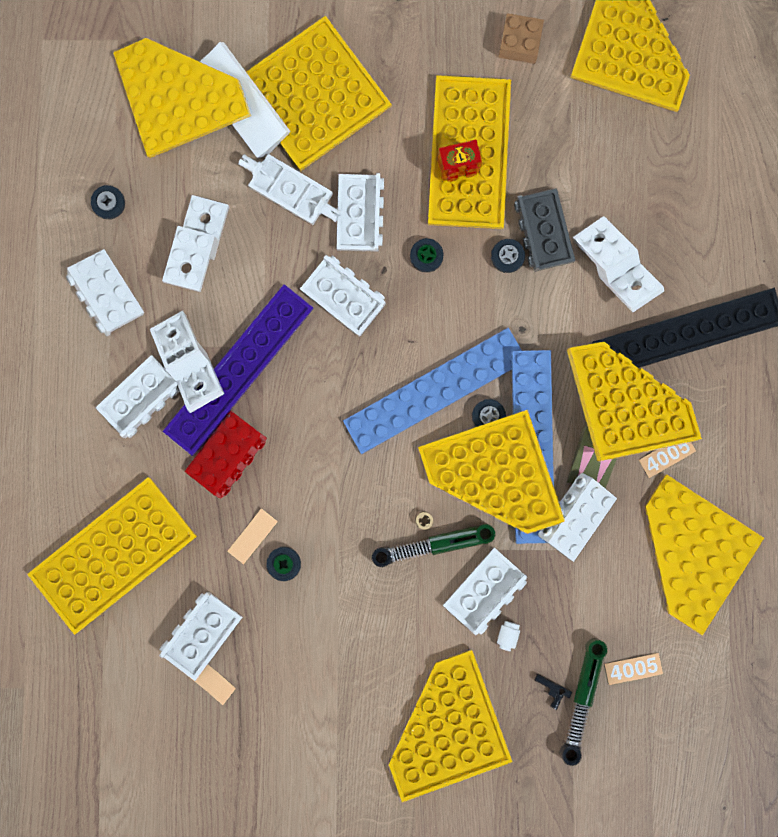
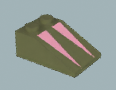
[567,426,617,489]

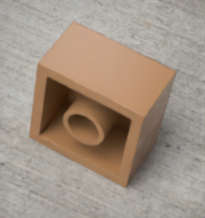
[498,13,544,64]

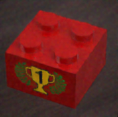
[437,139,482,182]

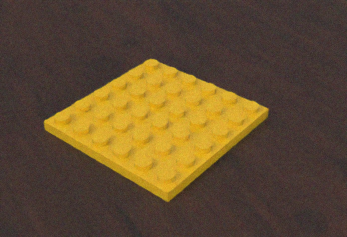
[246,16,392,172]

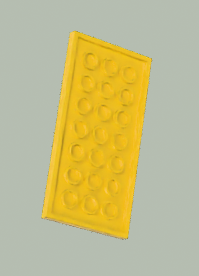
[428,75,511,229]
[27,477,197,635]

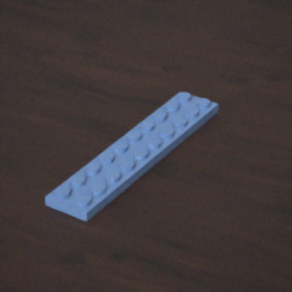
[343,328,522,454]
[512,350,554,544]

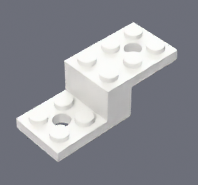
[162,195,229,292]
[573,216,664,312]
[150,311,224,413]

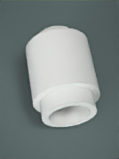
[497,621,520,651]

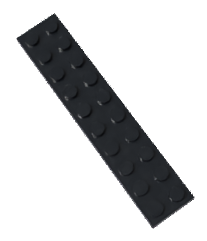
[592,287,778,368]

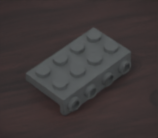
[514,188,575,272]

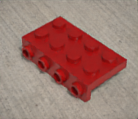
[184,411,267,499]

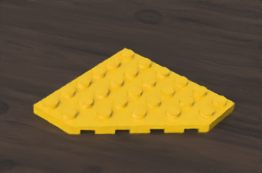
[570,0,690,112]
[113,38,251,158]
[567,342,702,462]
[418,410,565,534]
[645,474,764,636]
[389,649,512,802]

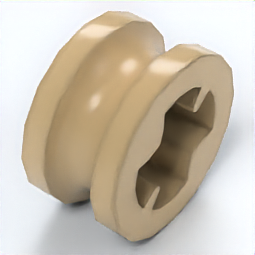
[416,512,433,529]

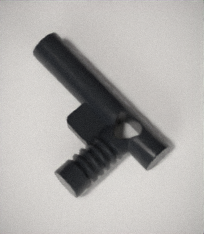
[534,674,572,710]

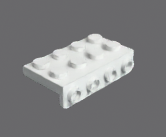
[337,173,384,251]
[66,249,144,336]
[300,255,386,337]
[96,355,180,438]
[538,473,617,562]
[443,548,527,635]
[159,592,243,681]

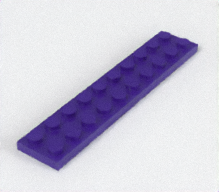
[162,284,314,456]

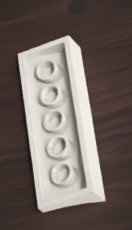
[200,42,291,158]

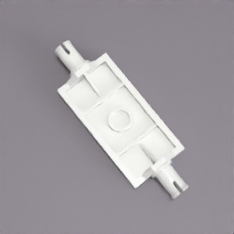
[239,154,341,225]

